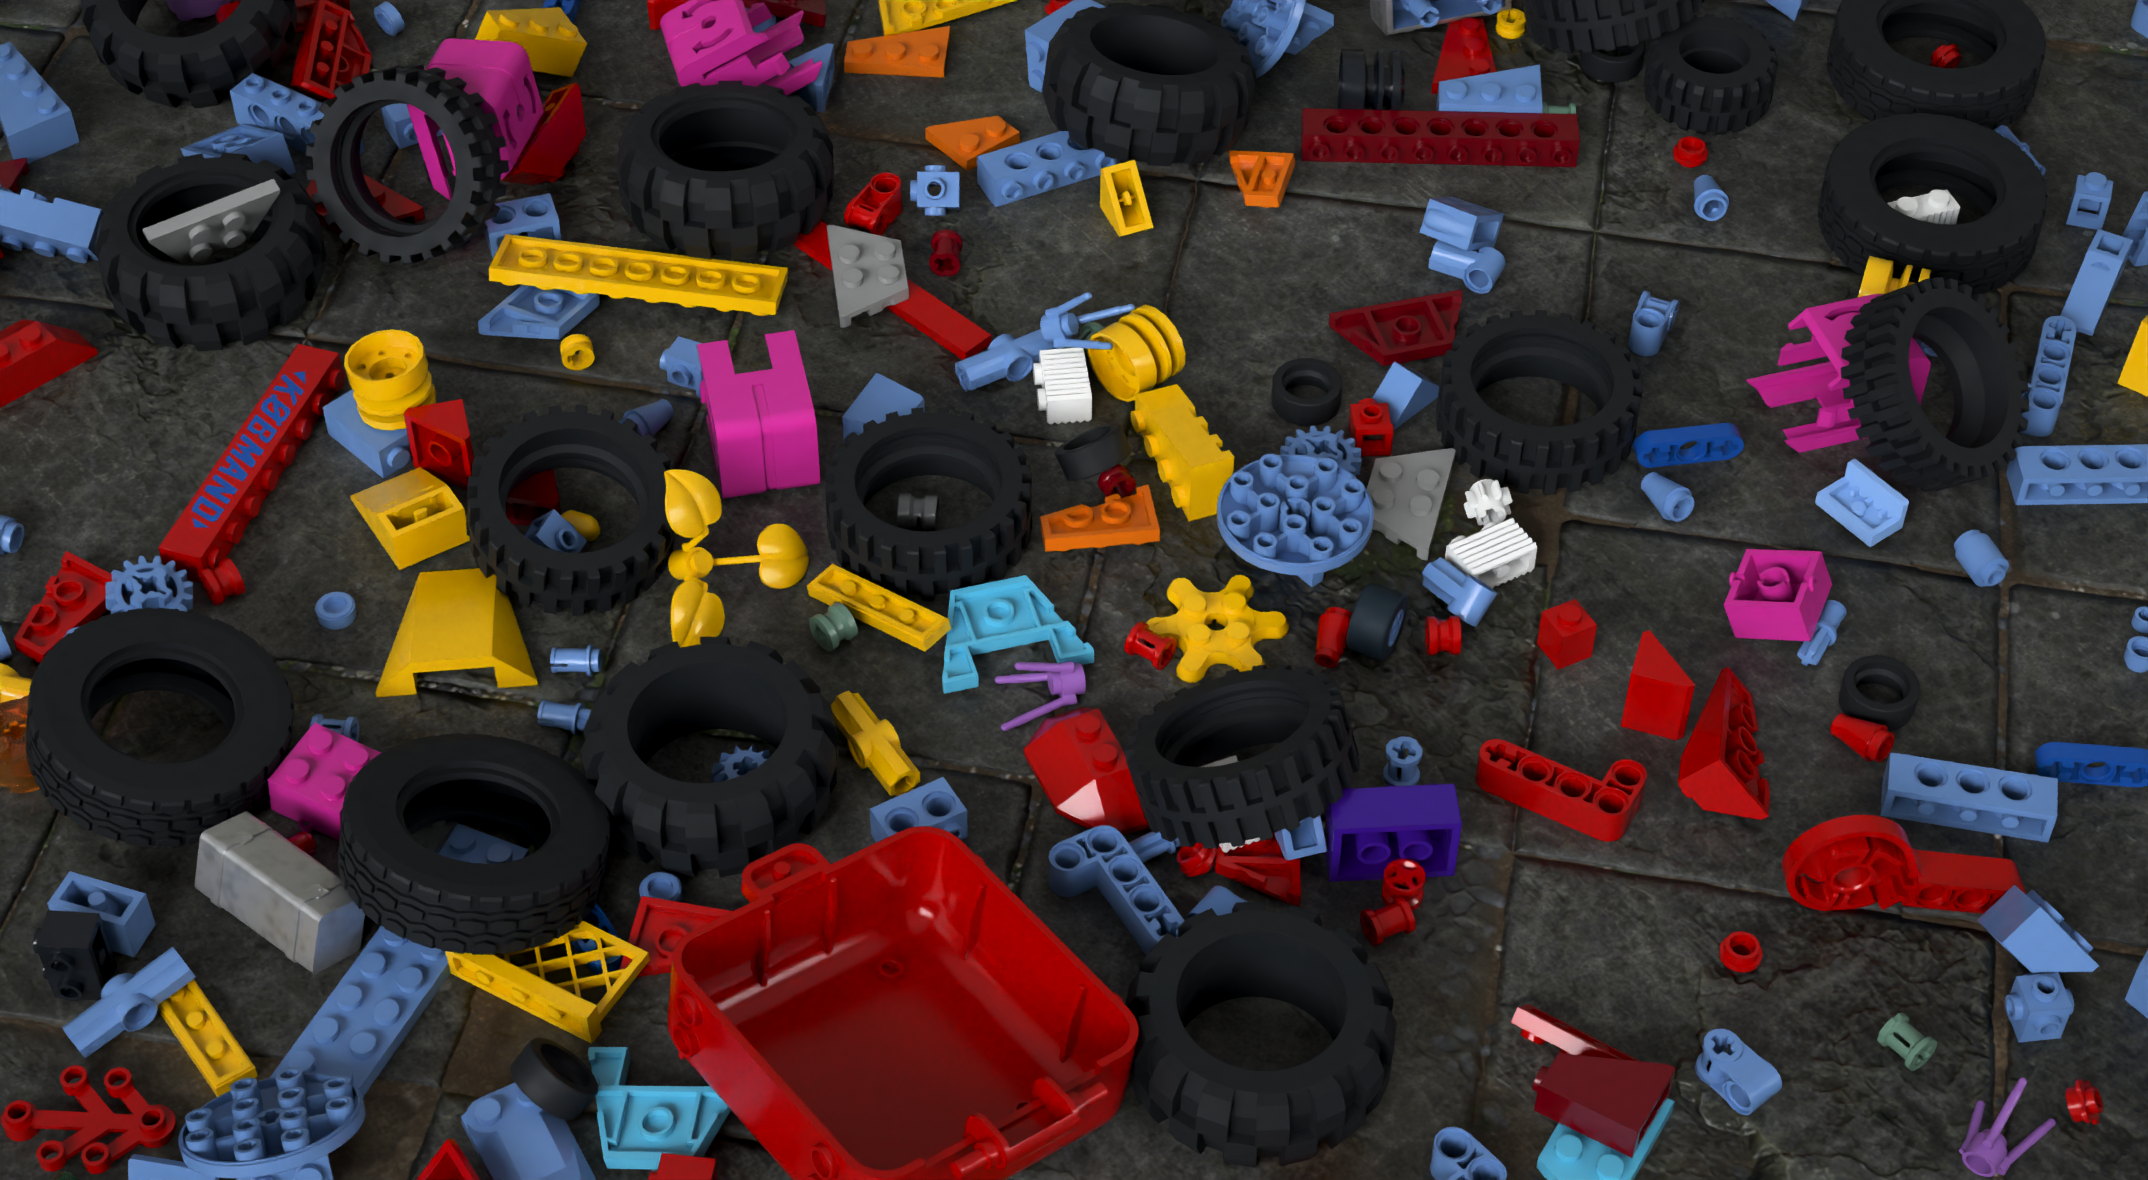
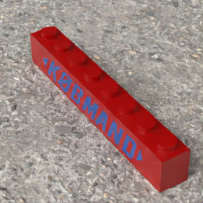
[158,344,345,583]

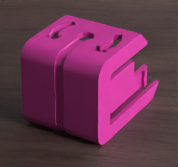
[660,0,823,96]
[407,38,544,201]
[1746,294,1931,453]
[696,330,821,499]

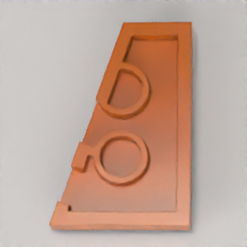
[844,26,951,78]

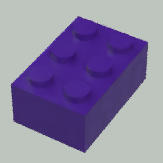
[1324,783,1462,882]

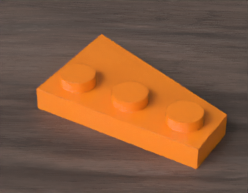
[1040,484,1160,552]

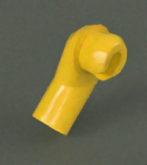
[561,510,601,542]

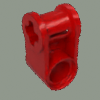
[844,172,903,236]

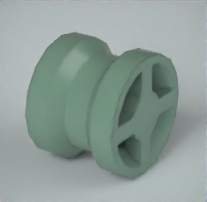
[809,602,858,652]

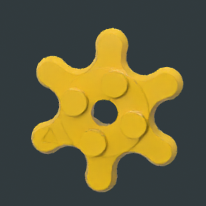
[1146,575,1289,683]

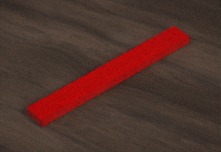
[793,221,992,360]

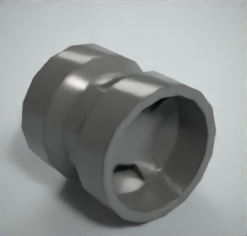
[897,493,939,531]

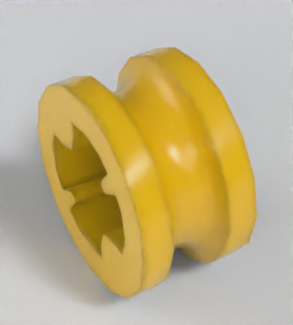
[1495,8,1526,39]
[560,334,595,371]

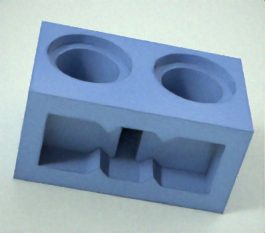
[484,193,562,259]
[870,777,968,843]

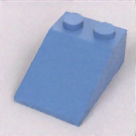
[180,124,296,175]

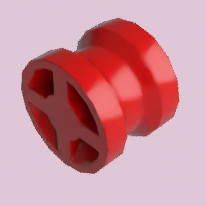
[198,558,245,606]
[1425,616,1461,655]
[1381,858,1426,911]

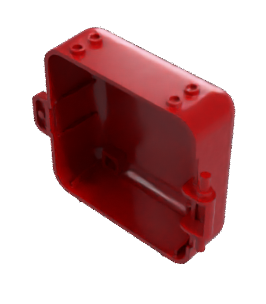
[667,826,1139,1180]

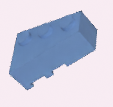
[1436,64,1543,113]

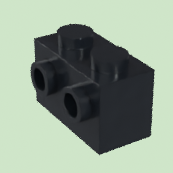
[33,910,117,1001]

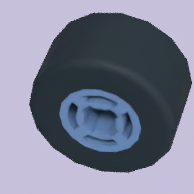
[1346,583,1408,660]

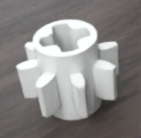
[1464,479,1513,526]

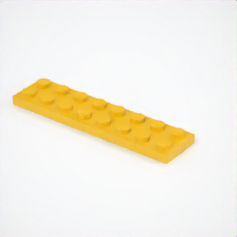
[489,234,788,316]

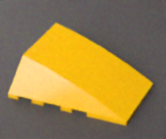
[375,568,538,697]

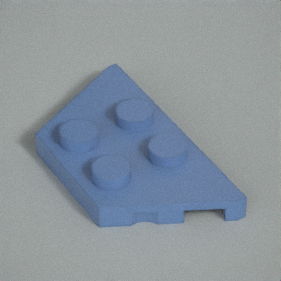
[478,285,600,340]

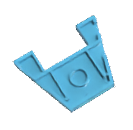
[942,575,1094,694]
[588,1047,731,1170]

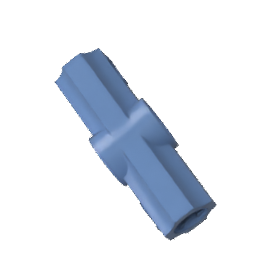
[955,329,1065,392]
[62,947,196,1059]

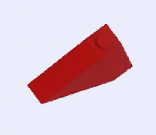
[1678,667,1770,820]

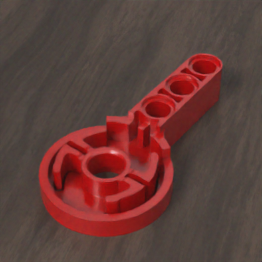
[1782,815,2026,914]

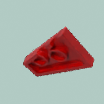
[1431,17,1497,94]
[13,551,125,663]
[619,896,732,977]

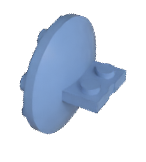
[1221,0,1334,79]
[1217,454,1374,588]
[178,1067,366,1180]

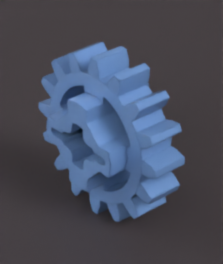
[1280,426,1362,477]
[105,556,193,614]

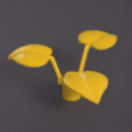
[664,469,809,648]

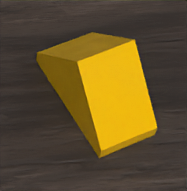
[1100,160,1154,237]

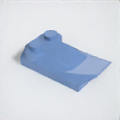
[461,1083,596,1180]

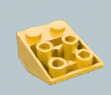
[350,467,470,570]

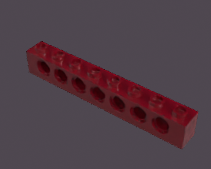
[1300,108,1580,167]

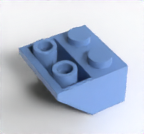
[1977,885,2099,973]

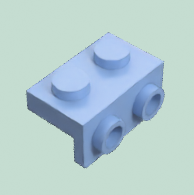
[1815,459,1909,547]

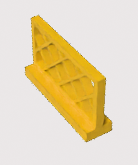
[445,921,650,1044]

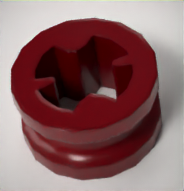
[1098,464,1136,498]

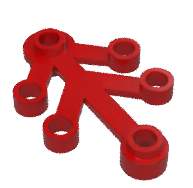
[1,1065,177,1174]

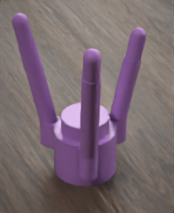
[995,661,1086,731]
[1959,1077,2056,1177]

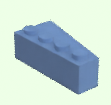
[0,42,79,164]
[0,183,105,263]

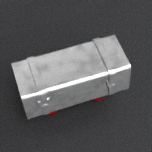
[195,811,365,974]

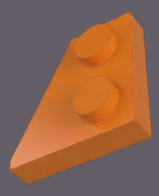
[925,115,1020,171]
[1228,150,1295,208]

